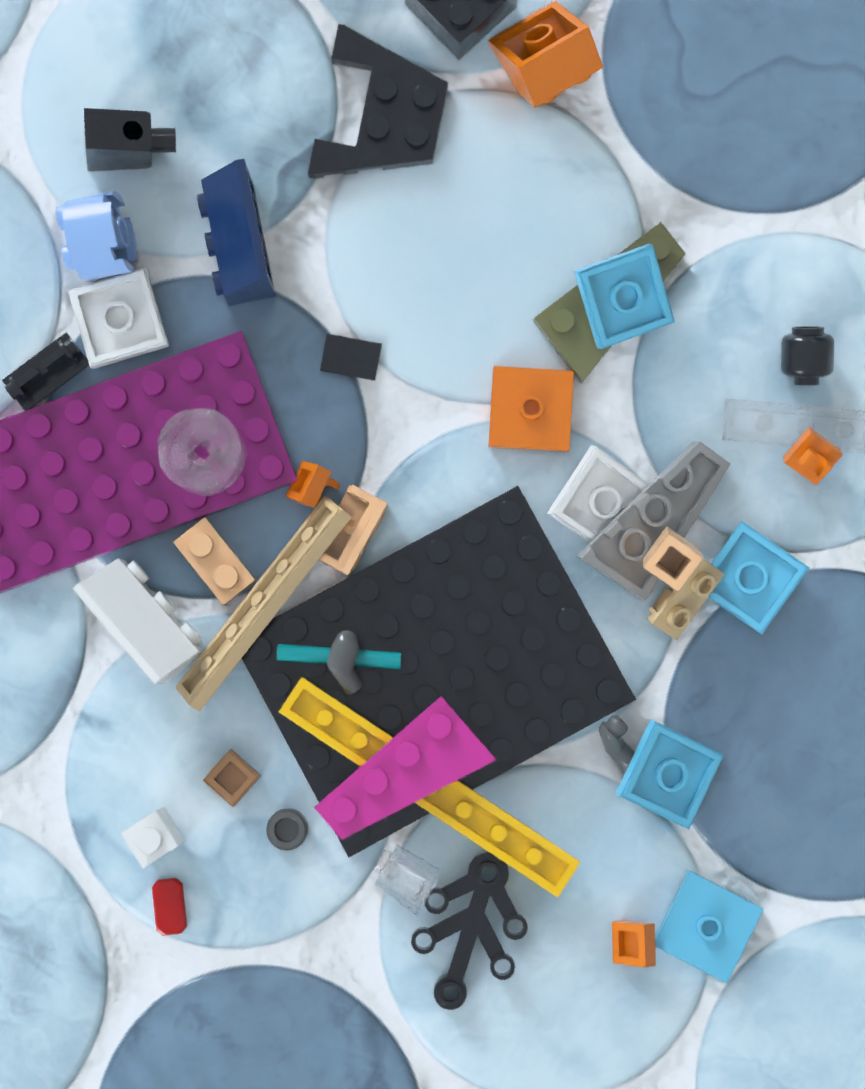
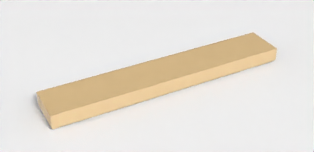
[176,496,352,712]

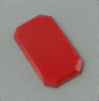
[152,878,187,936]

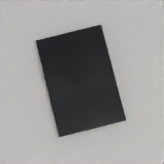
[320,334,382,381]

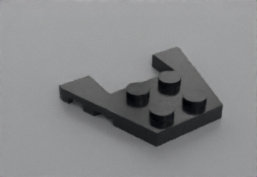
[308,24,448,179]

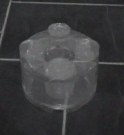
[158,408,247,496]

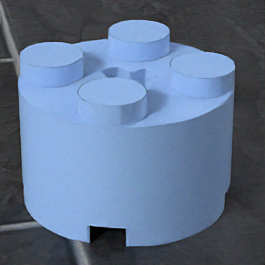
[56,191,137,281]

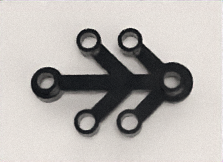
[411,852,528,1010]

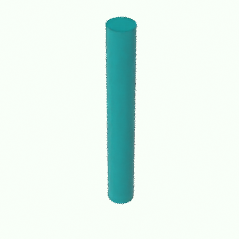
[277,644,401,669]

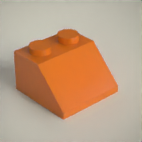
[488,1,604,108]

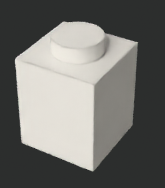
[121,807,185,868]

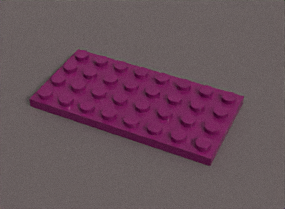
[0,331,297,594]

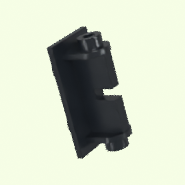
[2,332,89,411]

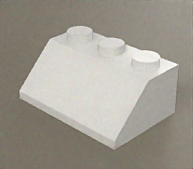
[72,558,203,684]

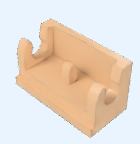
[319,485,389,577]

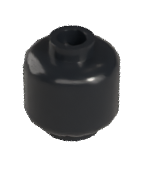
[781,326,834,386]

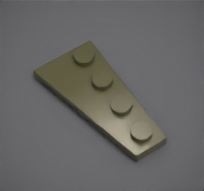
[533,222,685,384]

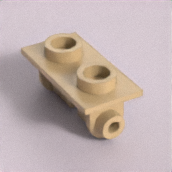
[647,559,725,640]

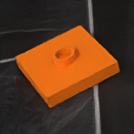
[488,366,574,453]

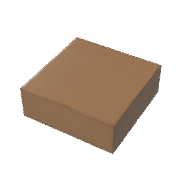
[203,749,262,807]

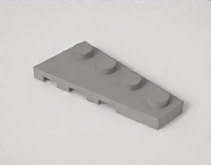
[576,441,731,601]

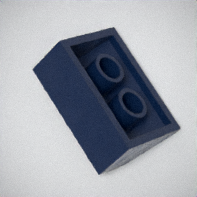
[197,158,276,306]

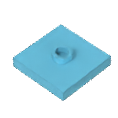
[574,244,675,349]
[708,521,809,635]
[615,719,724,829]
[655,870,764,983]

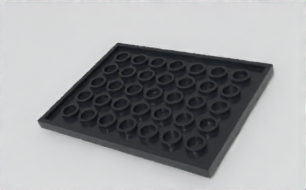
[242,486,636,858]

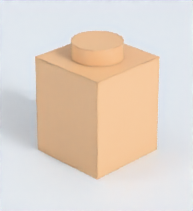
[643,527,703,592]

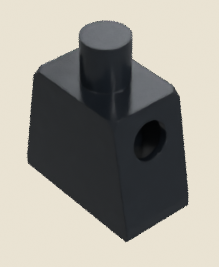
[84,108,176,171]

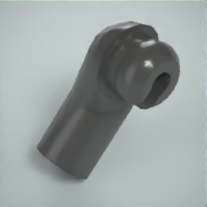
[327,630,363,694]
[599,715,635,772]

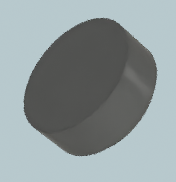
[266,808,308,851]

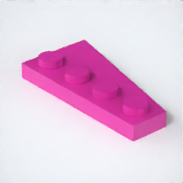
[314,696,496,840]

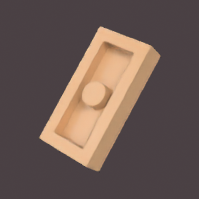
[173,517,256,606]

